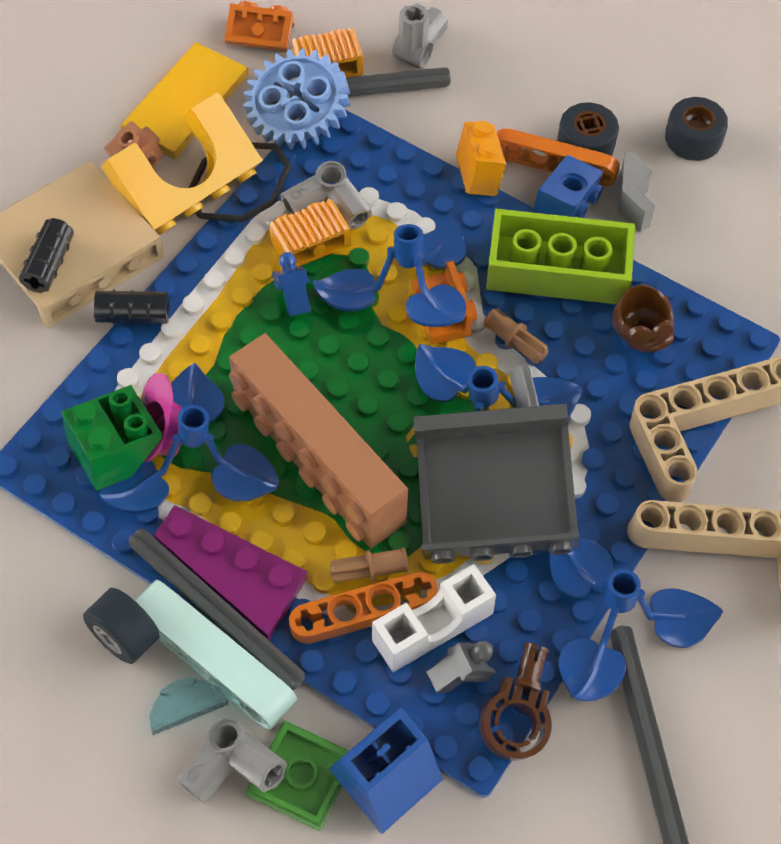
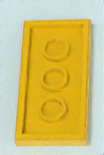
[121,42,249,159]

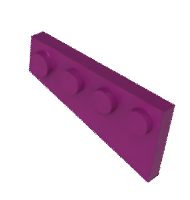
[154,505,308,640]

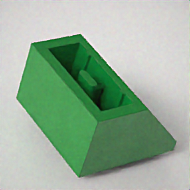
[61,385,162,491]

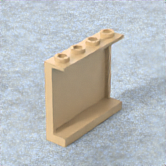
[0,160,164,328]

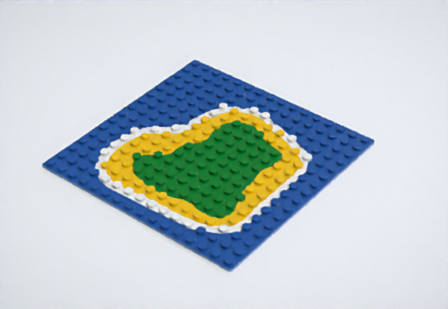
[0,109,780,798]

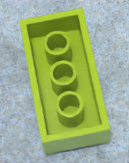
[486,208,635,304]

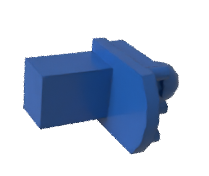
[272,252,311,316]

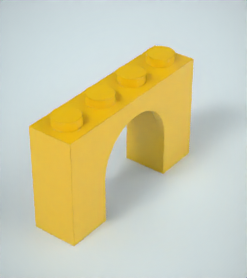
[100,92,263,236]

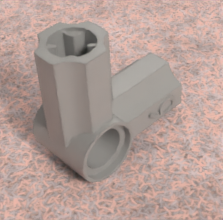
[392,3,448,68]
[280,161,372,230]
[176,718,288,804]

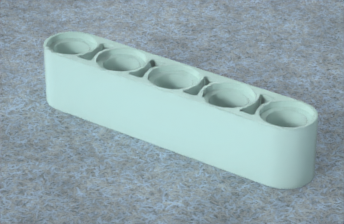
[135,580,297,730]

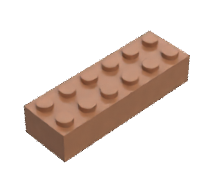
[229,333,408,549]

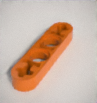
[497,128,620,186]
[289,572,438,644]

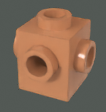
[103,120,165,168]

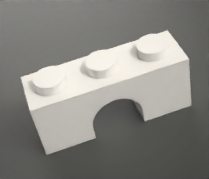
[372,564,496,673]

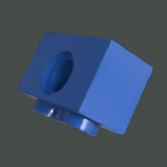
[532,155,603,218]

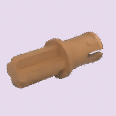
[483,308,549,363]
[330,548,409,583]

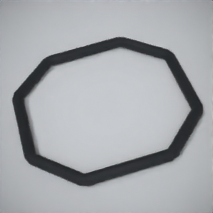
[189,142,291,222]

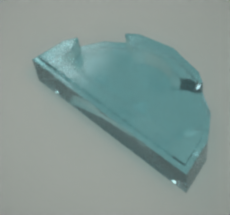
[149,677,229,736]

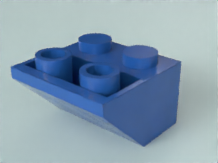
[328,707,443,834]

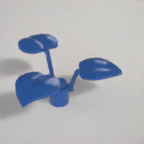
[313,221,467,327]
[415,344,583,419]
[100,363,279,513]
[549,538,723,702]

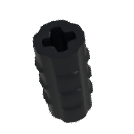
[19,218,74,293]
[94,289,169,325]

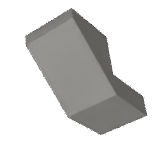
[618,150,655,232]

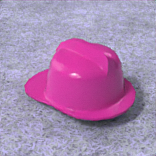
[141,373,182,462]

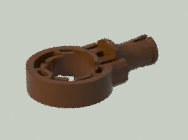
[479,642,552,761]

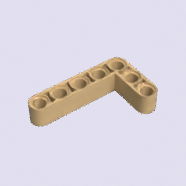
[629,356,781,502]
[627,500,781,599]

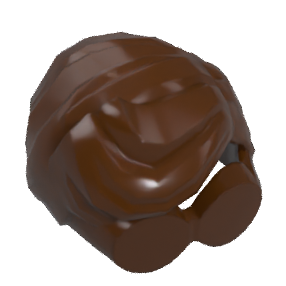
[612,284,675,353]

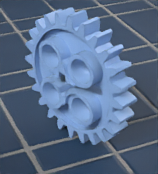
[243,48,350,150]

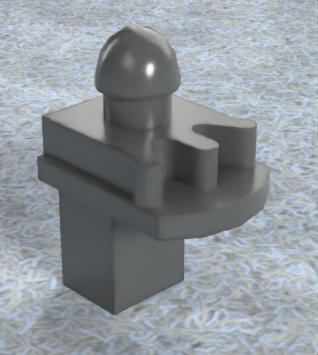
[427,641,495,693]

